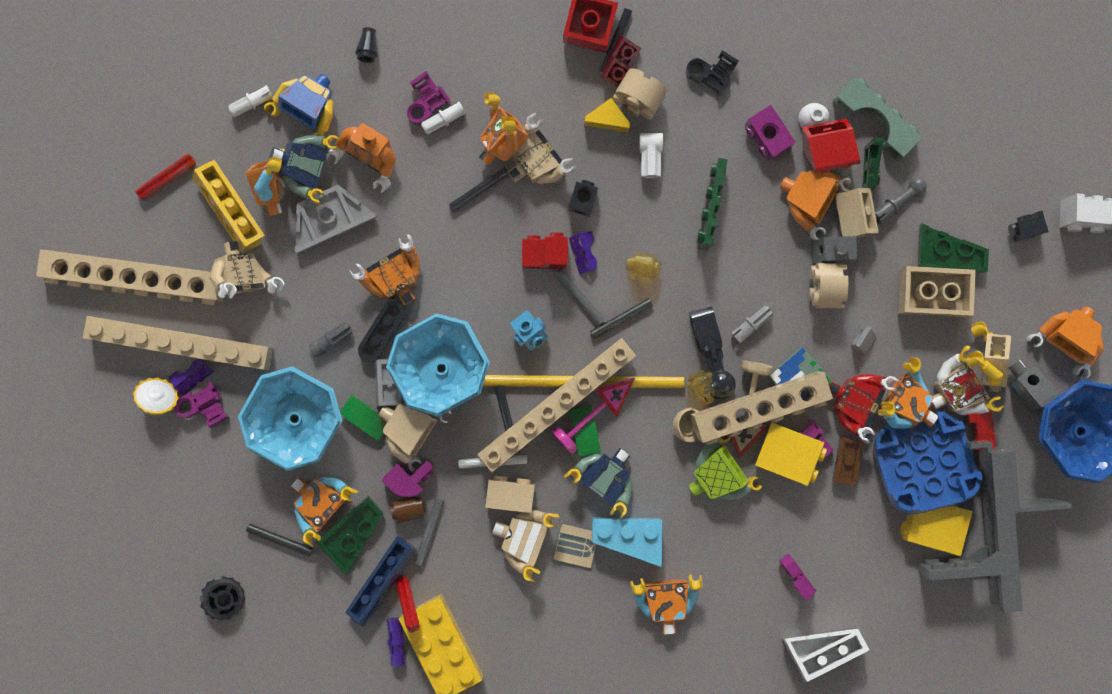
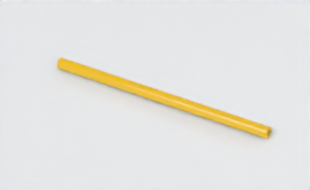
[483,375,684,388]

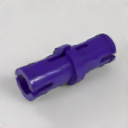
[386,617,406,666]

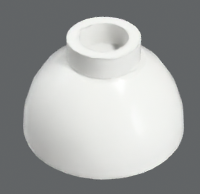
[798,103,830,128]

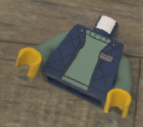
[269,135,340,205]
[564,448,632,519]

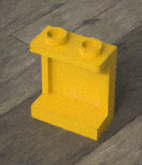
[755,423,827,486]
[900,506,973,556]

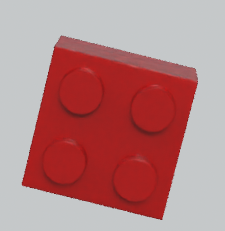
[563,0,618,53]

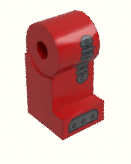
[964,411,996,453]

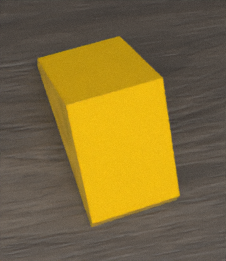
[584,98,630,133]

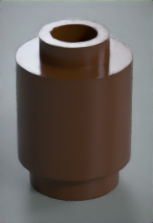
[390,496,425,523]

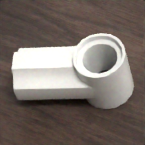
[639,133,663,178]

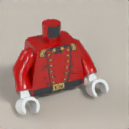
[829,374,899,444]

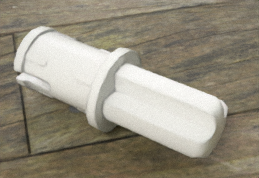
[228,85,273,117]
[421,102,466,134]

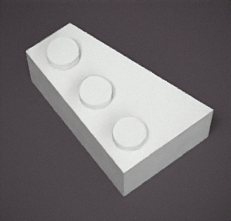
[783,629,869,682]

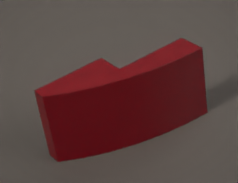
[601,36,641,87]

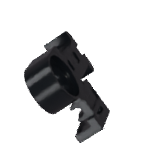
[686,50,739,97]

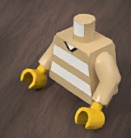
[492,510,559,583]

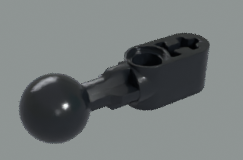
[689,306,736,399]

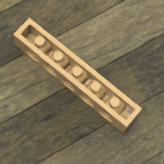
[690,371,833,445]

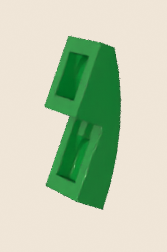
[340,394,387,441]
[569,404,601,457]

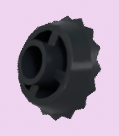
[199,576,245,621]

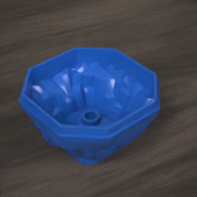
[1038,380,1112,483]

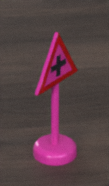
[551,377,635,455]

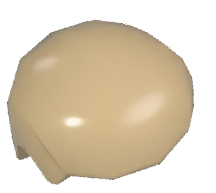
[672,408,699,443]

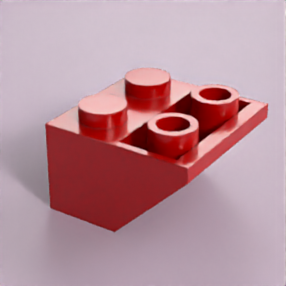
[802,119,860,172]

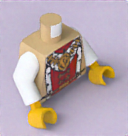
[930,346,1004,415]

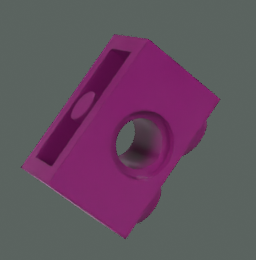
[745,105,796,161]

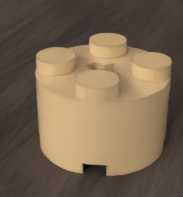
[612,68,667,120]
[808,263,848,309]

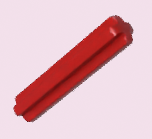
[135,154,196,200]
[395,575,420,633]

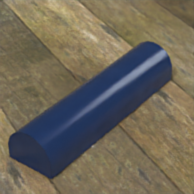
[345,536,417,627]

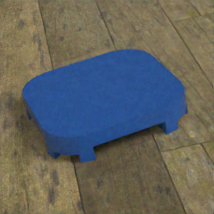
[873,412,982,514]

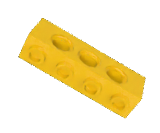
[192,160,265,253]

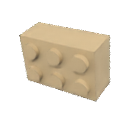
[898,266,975,318]

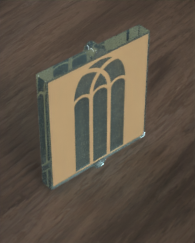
[552,523,598,569]

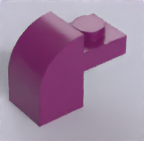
[381,460,435,497]

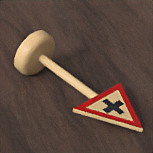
[731,361,774,459]

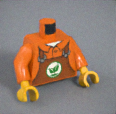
[479,93,530,165]

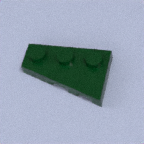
[316,495,383,575]

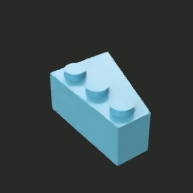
[592,517,662,567]

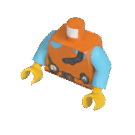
[245,149,285,216]
[878,357,938,429]
[291,477,358,547]
[630,574,703,634]

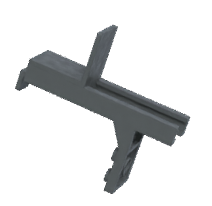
[918,440,1072,612]

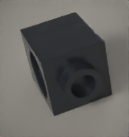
[568,180,598,217]

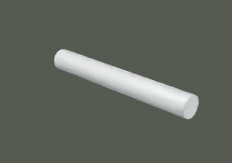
[458,454,527,469]

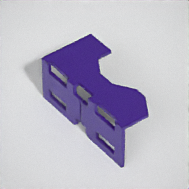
[569,231,597,274]
[169,359,214,396]

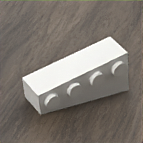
[1059,193,1112,233]

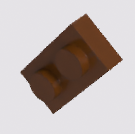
[832,437,864,486]

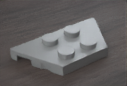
[295,185,377,254]

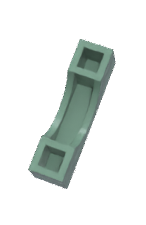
[833,76,922,161]

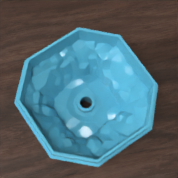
[386,313,490,417]
[238,366,342,471]

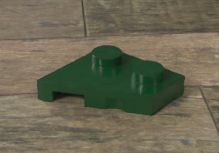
[862,137,884,191]

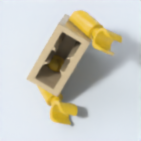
[966,321,1011,392]

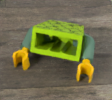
[689,437,762,501]

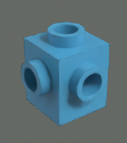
[509,310,548,352]

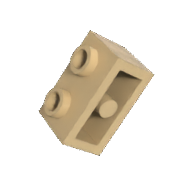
[835,188,879,238]
[485,475,535,513]

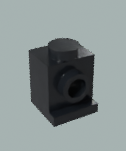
[1008,210,1049,242]

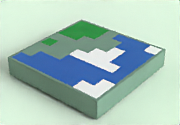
[768,346,833,400]

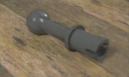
[875,178,927,225]

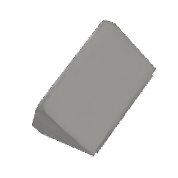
[851,327,876,355]

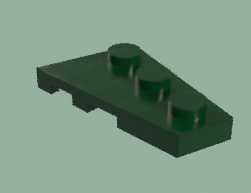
[918,223,989,273]

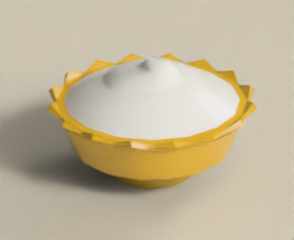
[132,377,179,416]

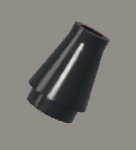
[355,27,378,63]

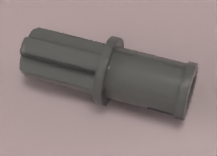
[308,322,353,357]

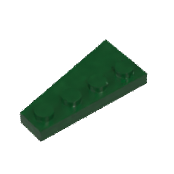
[696,158,728,251]

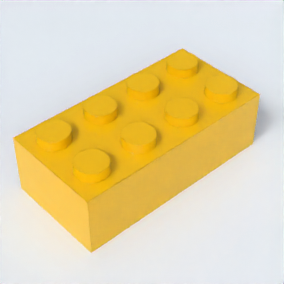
[398,594,483,694]

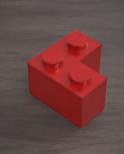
[522,232,568,269]

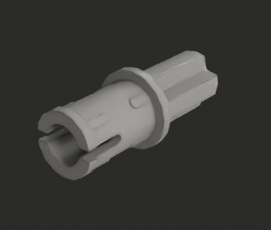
[731,306,773,344]

